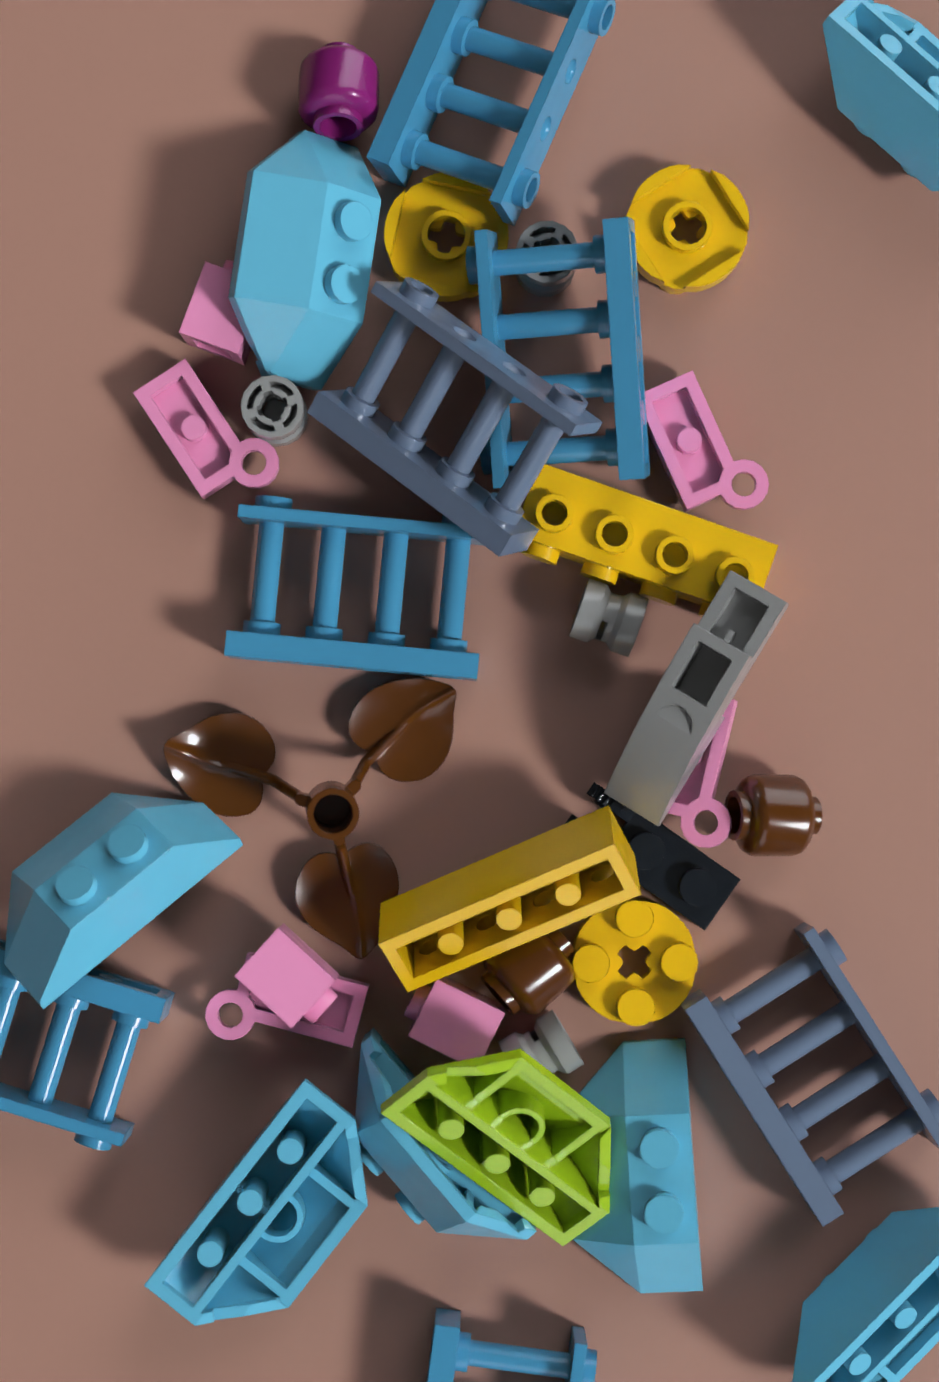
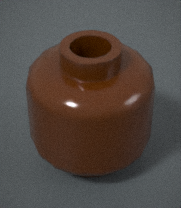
[724,774,822,856]
[480,930,575,1015]

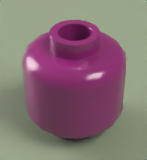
[298,42,379,142]

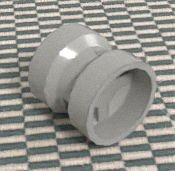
[516,221,577,297]
[241,375,308,447]
[569,578,649,657]
[498,1009,584,1074]

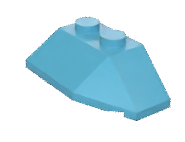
[822,0,939,191]
[228,130,381,391]
[4,792,243,1009]
[355,1027,537,1240]
[573,1037,703,1293]
[144,1078,368,1326]
[792,1207,939,1382]

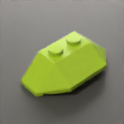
[381,1048,611,1246]

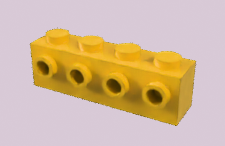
[521,464,778,617]
[378,805,641,992]

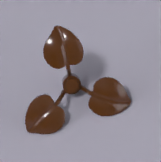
[163,678,456,959]

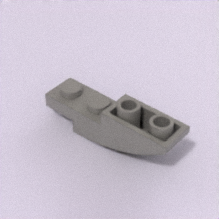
[604,570,789,826]

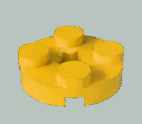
[626,164,749,294]
[384,173,509,302]
[571,898,699,1027]

